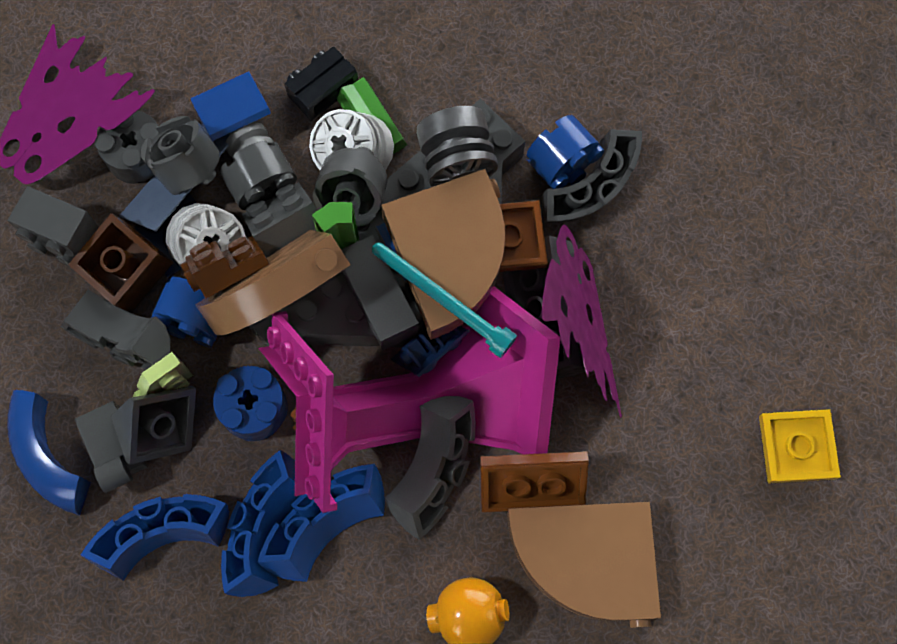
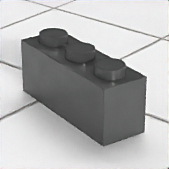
[341,235,422,351]

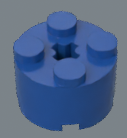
[526,115,605,189]
[151,276,218,348]
[213,366,288,441]

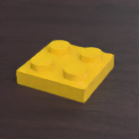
[759,409,841,484]

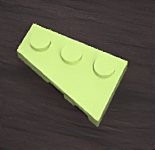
[133,352,193,397]

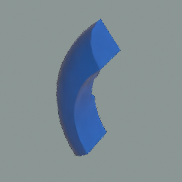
[7,390,91,516]
[221,450,301,597]
[258,463,385,582]
[80,494,229,581]

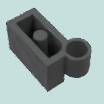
[74,401,147,493]

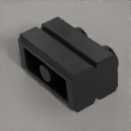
[284,47,359,121]

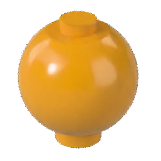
[426,577,510,644]

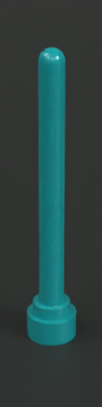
[372,242,518,359]

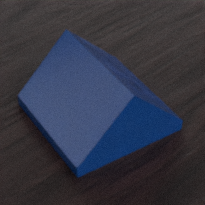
[190,71,271,141]

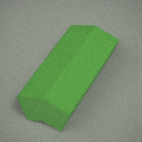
[337,77,407,154]
[312,202,359,249]

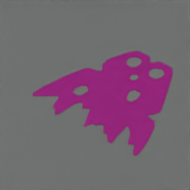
[0,24,155,184]
[542,224,622,418]

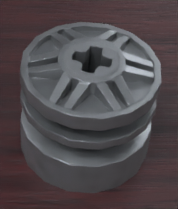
[416,106,498,187]

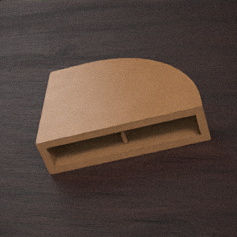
[381,169,505,340]
[195,230,351,335]
[507,502,661,628]

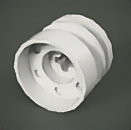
[309,109,394,170]
[166,203,247,266]

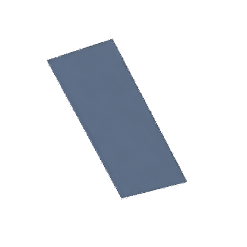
[119,124,231,231]

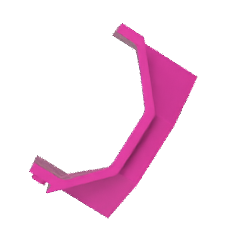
[258,286,560,513]

